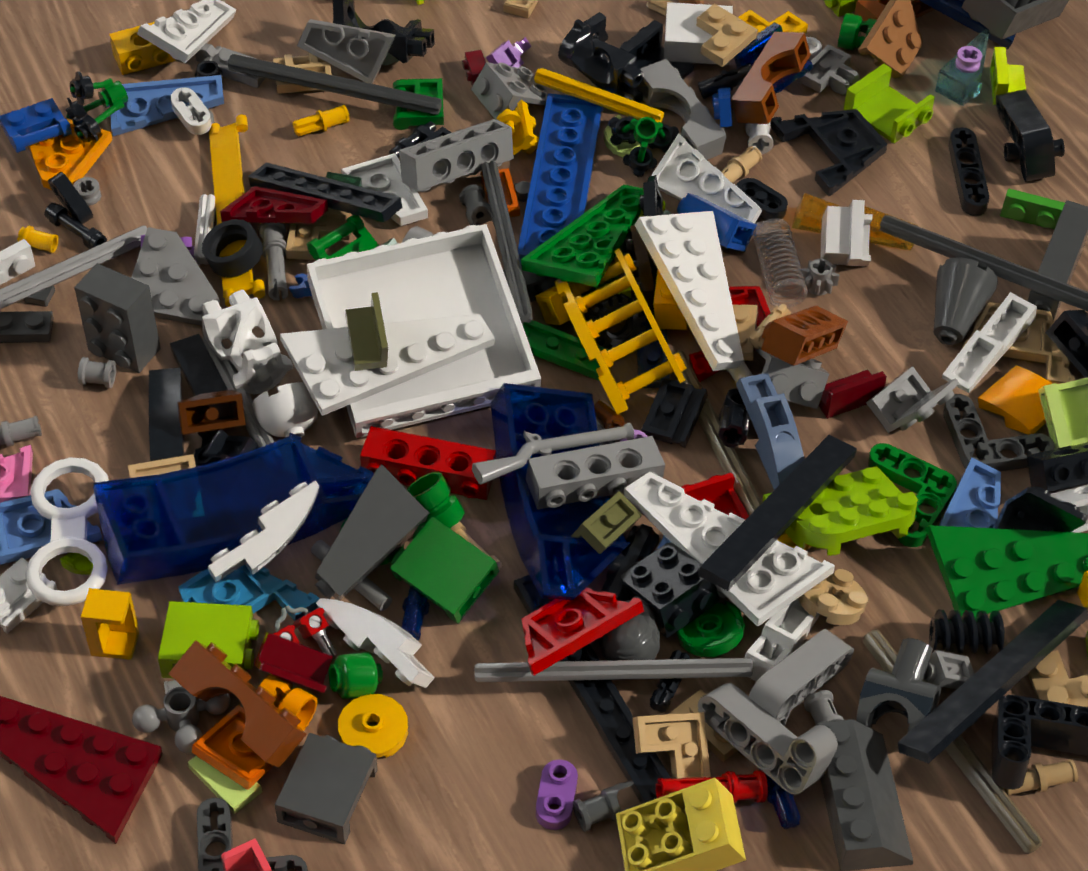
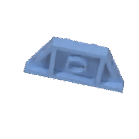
[0,489,102,565]

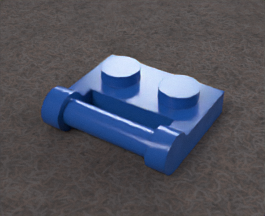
[0,98,72,153]

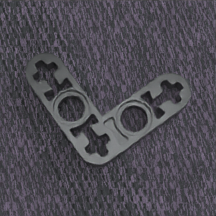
[943,394,1055,472]
[197,798,308,871]

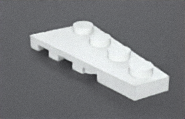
[137,0,236,63]
[651,133,762,223]

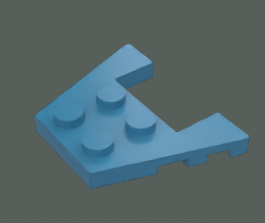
[178,564,320,621]

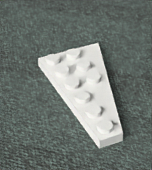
[635,211,744,371]
[280,314,495,416]
[624,472,835,627]

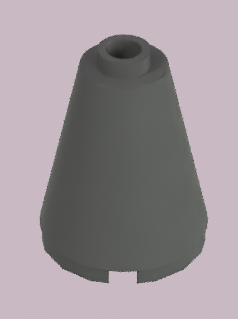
[933,257,998,345]

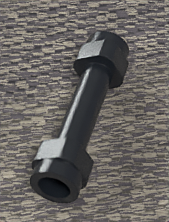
[44,203,107,249]

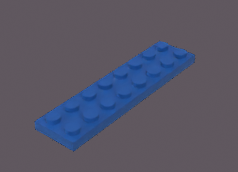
[518,93,603,262]

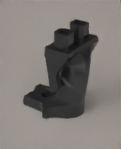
[558,12,643,103]

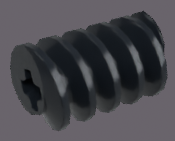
[929,609,1005,654]

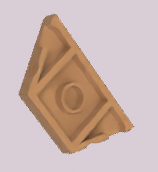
[858,0,923,78]

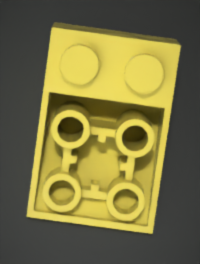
[616,777,746,871]

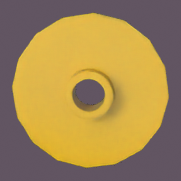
[338,694,408,758]

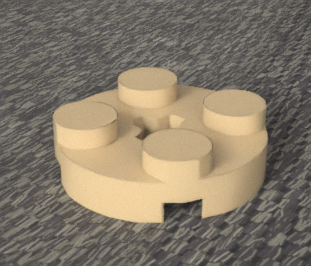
[798,569,868,625]

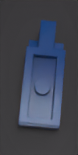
[712,88,732,127]

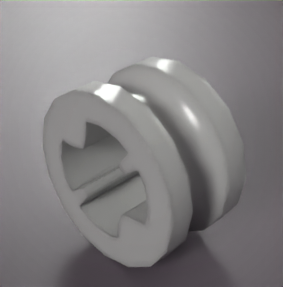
[73,177,101,206]

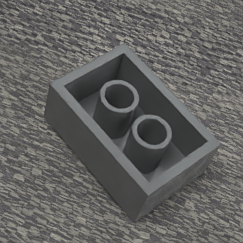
[74,263,161,373]

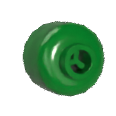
[328,652,383,699]

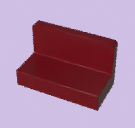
[818,370,887,419]
[254,632,333,693]

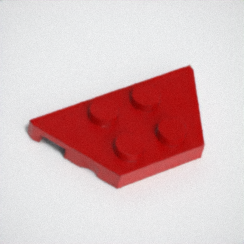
[521,586,644,676]

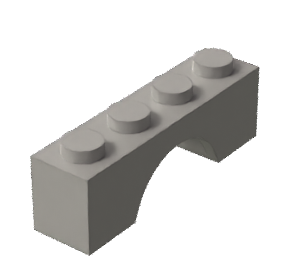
[636,59,726,160]

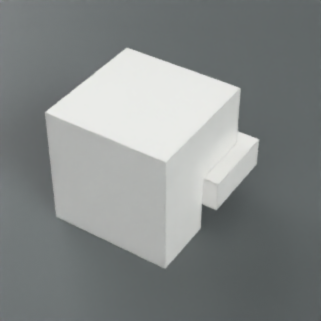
[820,200,873,266]

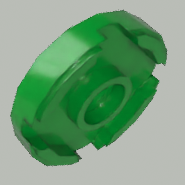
[676,601,745,657]

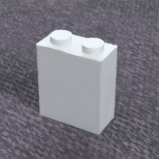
[664,2,733,65]

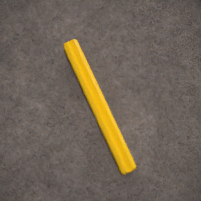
[534,68,664,123]

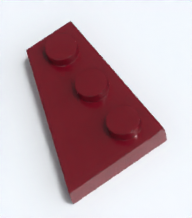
[220,186,329,224]

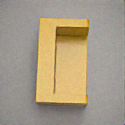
[81,588,139,660]

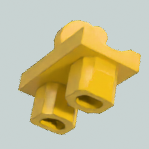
[497,100,539,155]

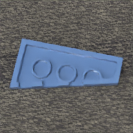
[110,75,224,136]

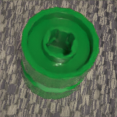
[837,13,877,55]
[407,472,465,528]

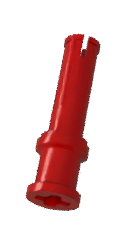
[656,770,768,804]

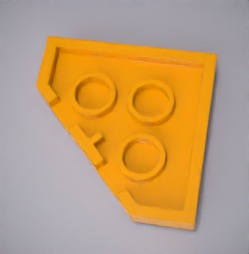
[28,117,113,190]

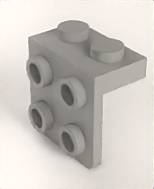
[471,62,548,119]
[755,347,829,409]
[866,366,960,433]

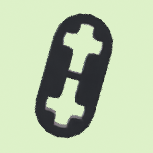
[48,172,93,225]

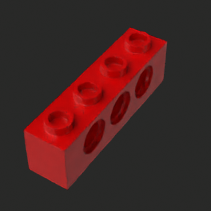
[360,426,496,500]

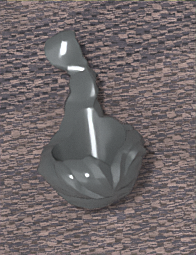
[599,595,660,661]

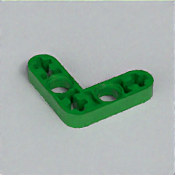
[868,443,957,548]

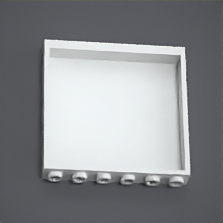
[307,224,541,438]

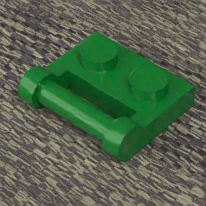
[392,78,444,130]
[307,215,379,260]

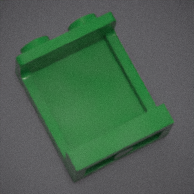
[390,516,499,624]

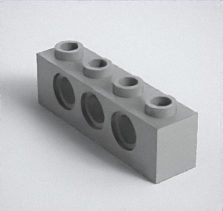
[399,119,514,192]
[526,436,665,510]

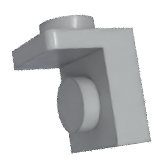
[922,650,975,690]

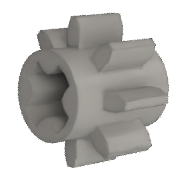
[800,259,839,296]

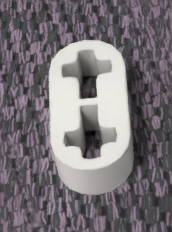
[171,87,212,135]

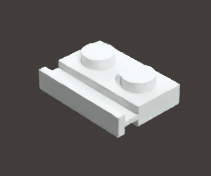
[0,557,57,634]

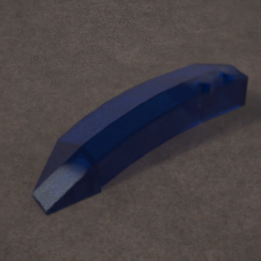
[491,383,631,600]
[93,433,374,585]

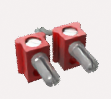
[273,605,337,657]

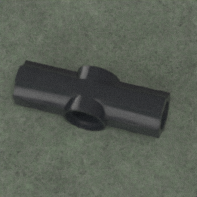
[600,524,659,602]

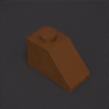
[177,390,245,435]

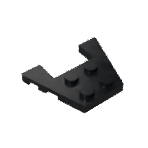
[770,109,887,196]

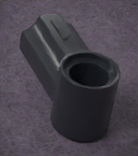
[718,388,750,448]

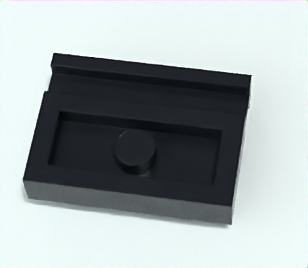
[641,378,708,448]

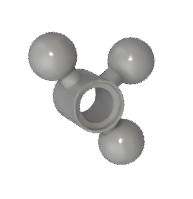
[132,687,231,753]

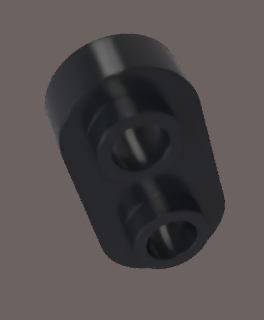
[736,178,788,221]

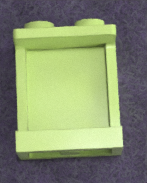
[1038,378,1088,449]

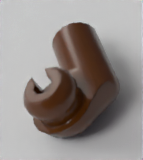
[590,399,625,429]

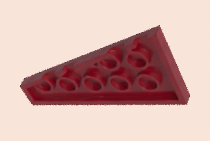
[0,696,163,844]

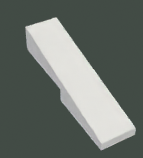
[942,292,1037,393]

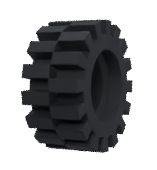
[586,293,646,350]

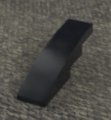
[149,367,184,461]

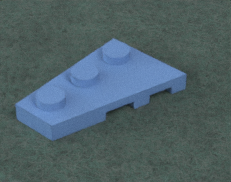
[939,458,1001,528]

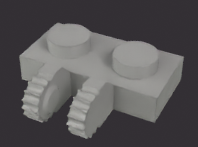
[797,44,860,95]

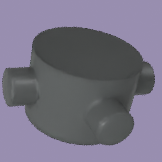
[514,181,530,202]

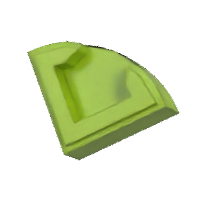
[60,553,109,575]

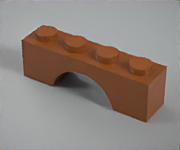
[731,32,811,124]
[168,640,307,768]

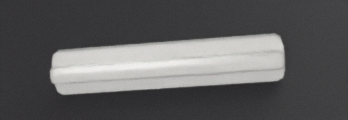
[194,194,216,265]

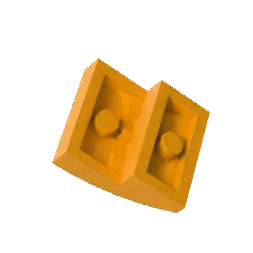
[978,365,1052,435]

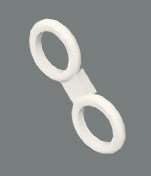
[25,457,110,606]

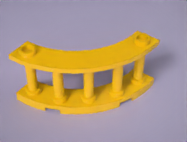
[554,248,687,415]

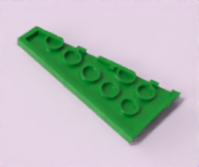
[521,184,644,287]
[925,525,1088,617]

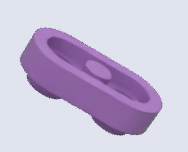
[536,760,578,830]

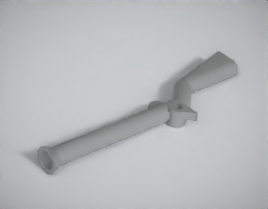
[472,422,634,485]

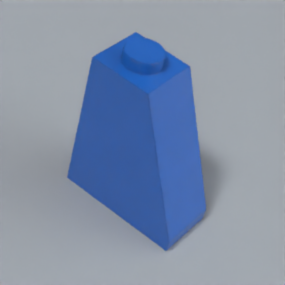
[677,193,757,252]

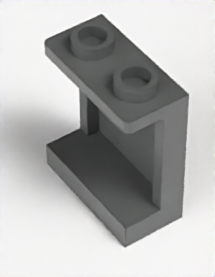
[275,733,378,844]

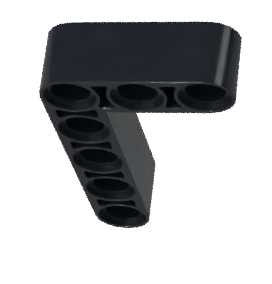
[991,695,1088,790]

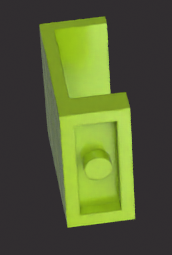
[843,64,935,144]
[158,601,259,679]

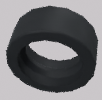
[202,219,263,277]

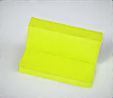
[990,47,1026,105]

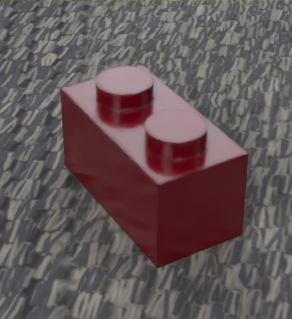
[462,50,486,86]

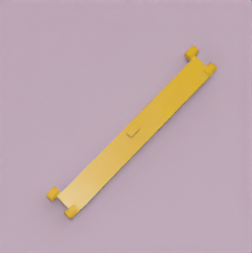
[209,114,265,307]

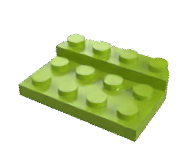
[763,466,918,556]

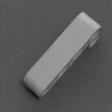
[748,629,854,726]
[698,683,838,795]

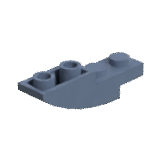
[736,373,804,490]

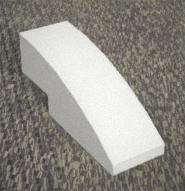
[744,599,820,682]

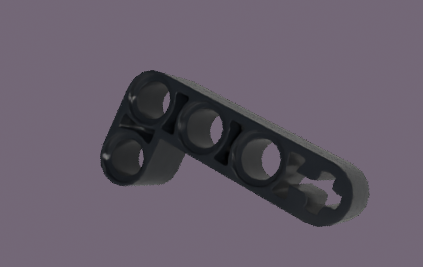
[996,89,1055,182]

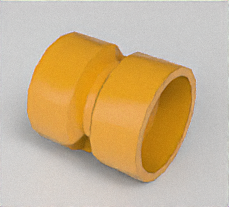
[258,674,318,731]

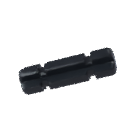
[650,650,690,713]

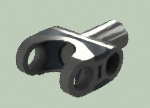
[856,638,941,732]

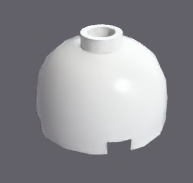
[252,382,318,441]

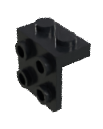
[620,20,694,79]
[994,487,1088,532]
[621,543,719,638]

